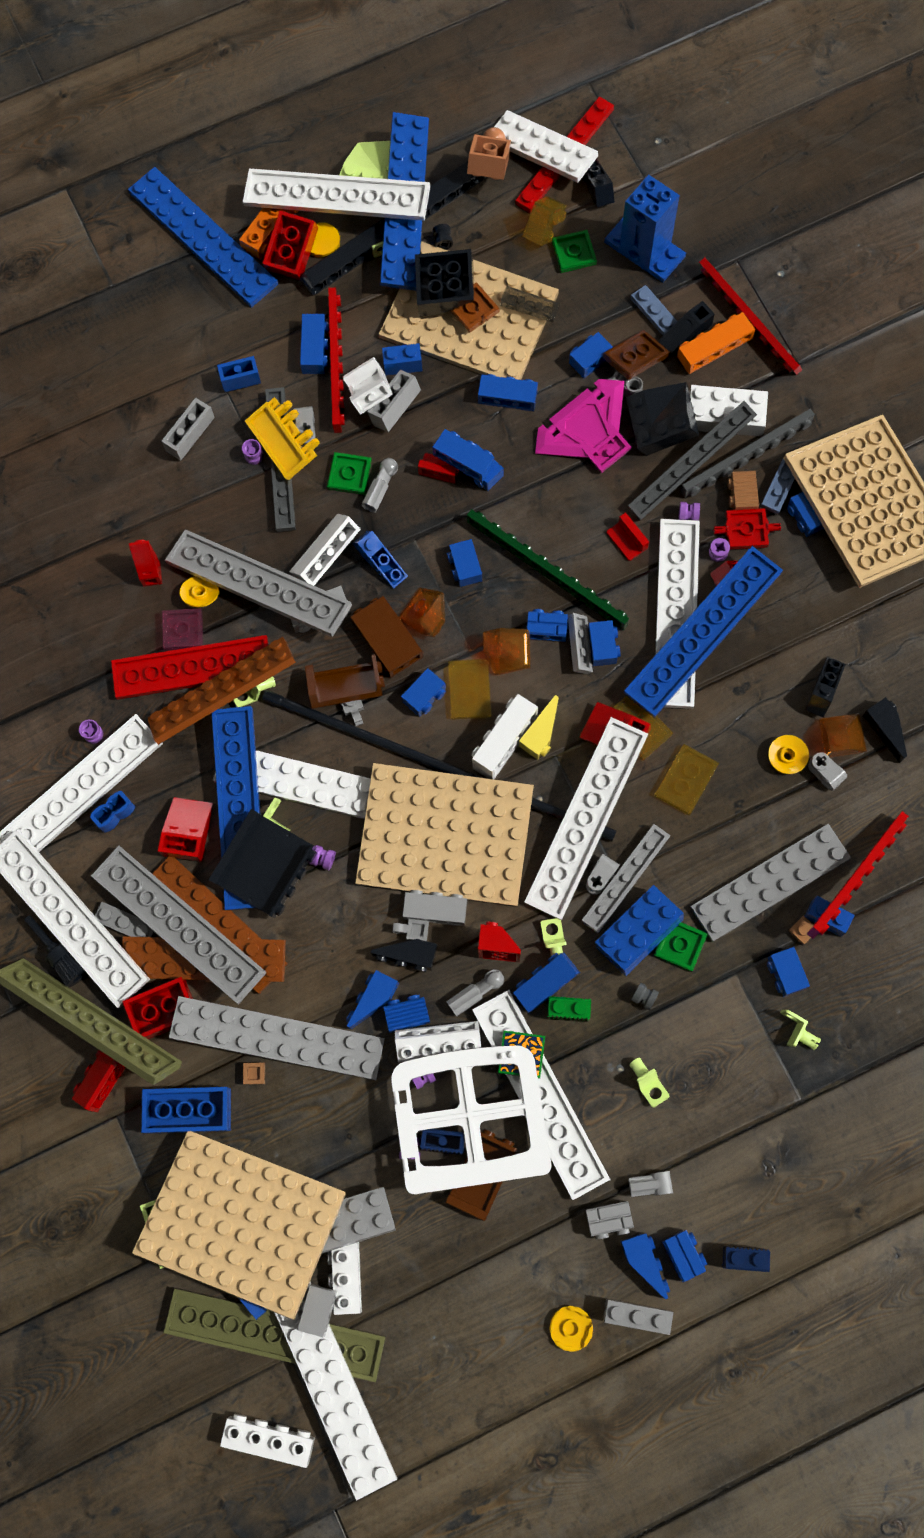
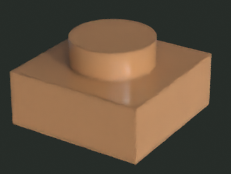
[788,915,813,945]
[243,1063,265,1085]

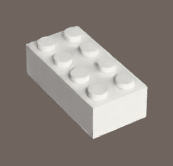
[689,385,768,437]
[471,694,538,780]

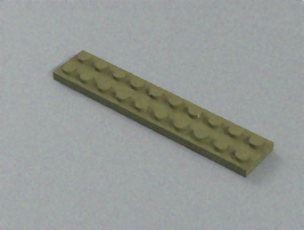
[0,958,182,1085]
[164,1288,386,1382]

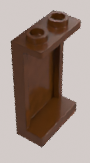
[351,596,423,678]
[305,654,385,708]
[446,1129,517,1221]

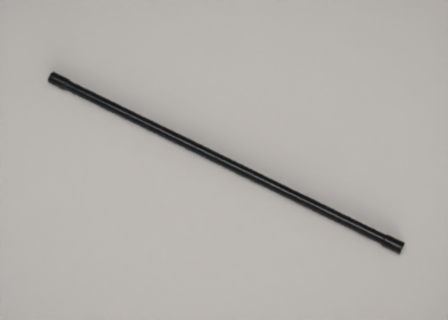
[262,690,617,841]

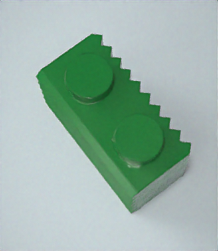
[548,996,591,1022]

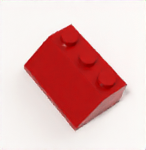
[478,922,521,963]
[72,1050,126,1113]

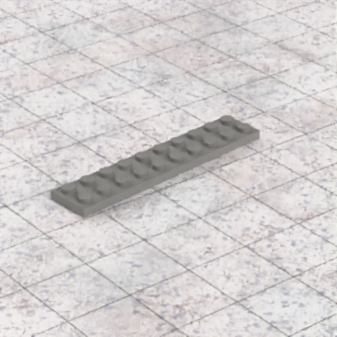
[165,529,352,637]
[91,846,267,1005]
[169,996,385,1080]

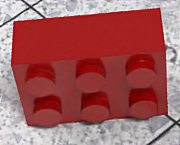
[262,210,318,280]
[123,977,193,1040]

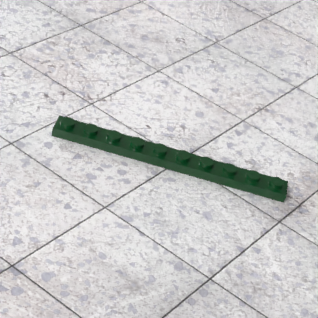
[467,509,629,631]

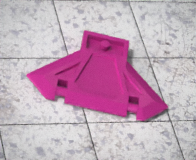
[535,379,631,473]

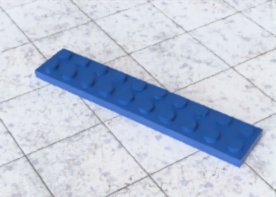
[380,112,429,291]
[128,167,278,308]
[624,546,783,718]
[212,706,260,910]

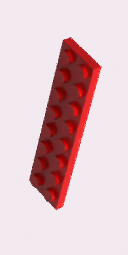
[111,635,269,700]

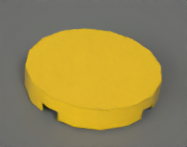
[310,223,340,258]
[549,1306,593,1352]

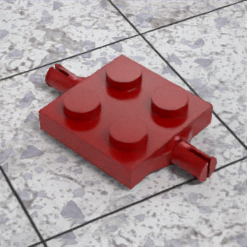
[714,508,781,550]

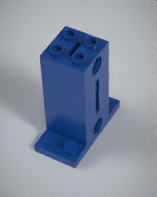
[604,174,686,283]

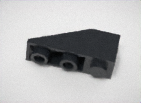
[583,158,615,207]
[658,301,715,357]
[805,656,846,718]
[371,939,438,973]

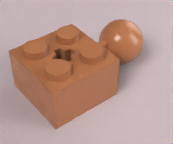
[467,127,511,180]

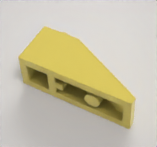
[519,695,559,760]

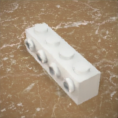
[289,514,361,586]
[395,1021,481,1062]
[328,1242,362,1315]
[220,1414,315,1468]

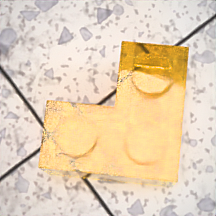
[522,196,567,246]

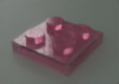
[162,608,203,650]

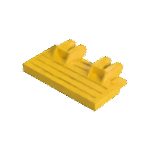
[245,397,320,480]

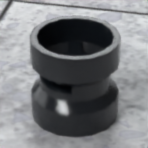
[432,224,453,250]

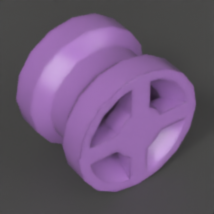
[709,538,730,562]

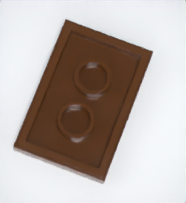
[603,330,670,380]

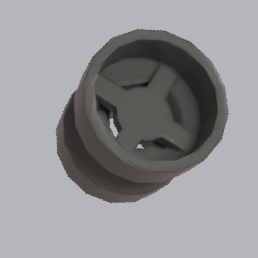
[631,982,659,1010]

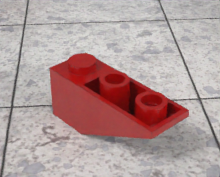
[129,540,163,587]

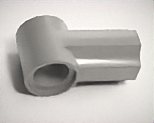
[628,1171,673,1197]

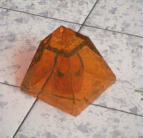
[399,587,445,637]
[483,628,530,675]
[819,713,867,757]

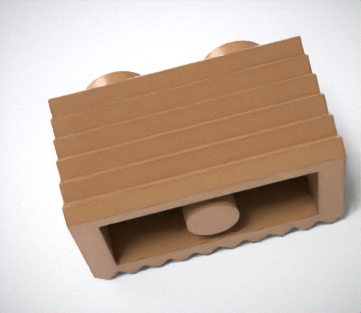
[727,471,759,510]

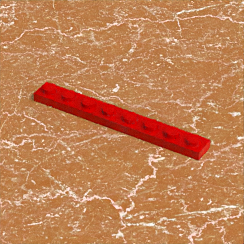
[515,96,614,213]
[699,257,802,375]
[328,287,345,433]
[807,811,909,939]

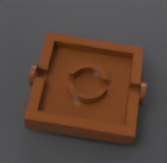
[450,282,499,333]

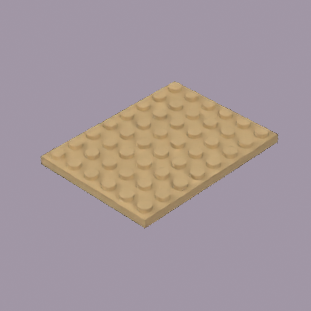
[379,242,559,380]
[783,414,924,588]
[355,763,534,906]
[132,1131,346,1320]

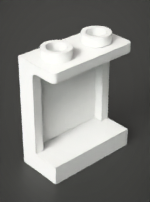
[343,357,393,415]

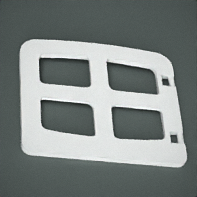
[392,1046,551,1194]

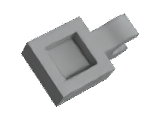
[341,700,364,726]
[393,919,429,941]

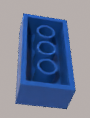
[595,885,684,977]
[141,1087,231,1134]

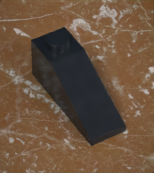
[863,697,907,763]

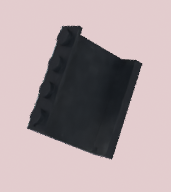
[209,809,317,918]

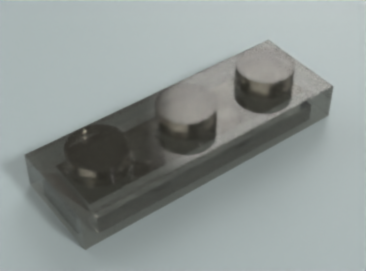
[500,286,560,323]

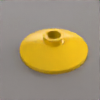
[180,576,219,607]
[768,735,809,774]

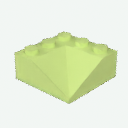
[340,141,390,179]

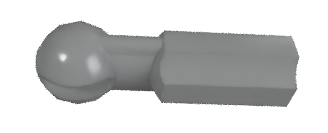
[361,458,398,513]
[446,969,504,1016]

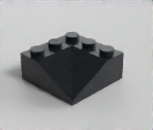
[415,249,474,317]
[626,382,699,456]

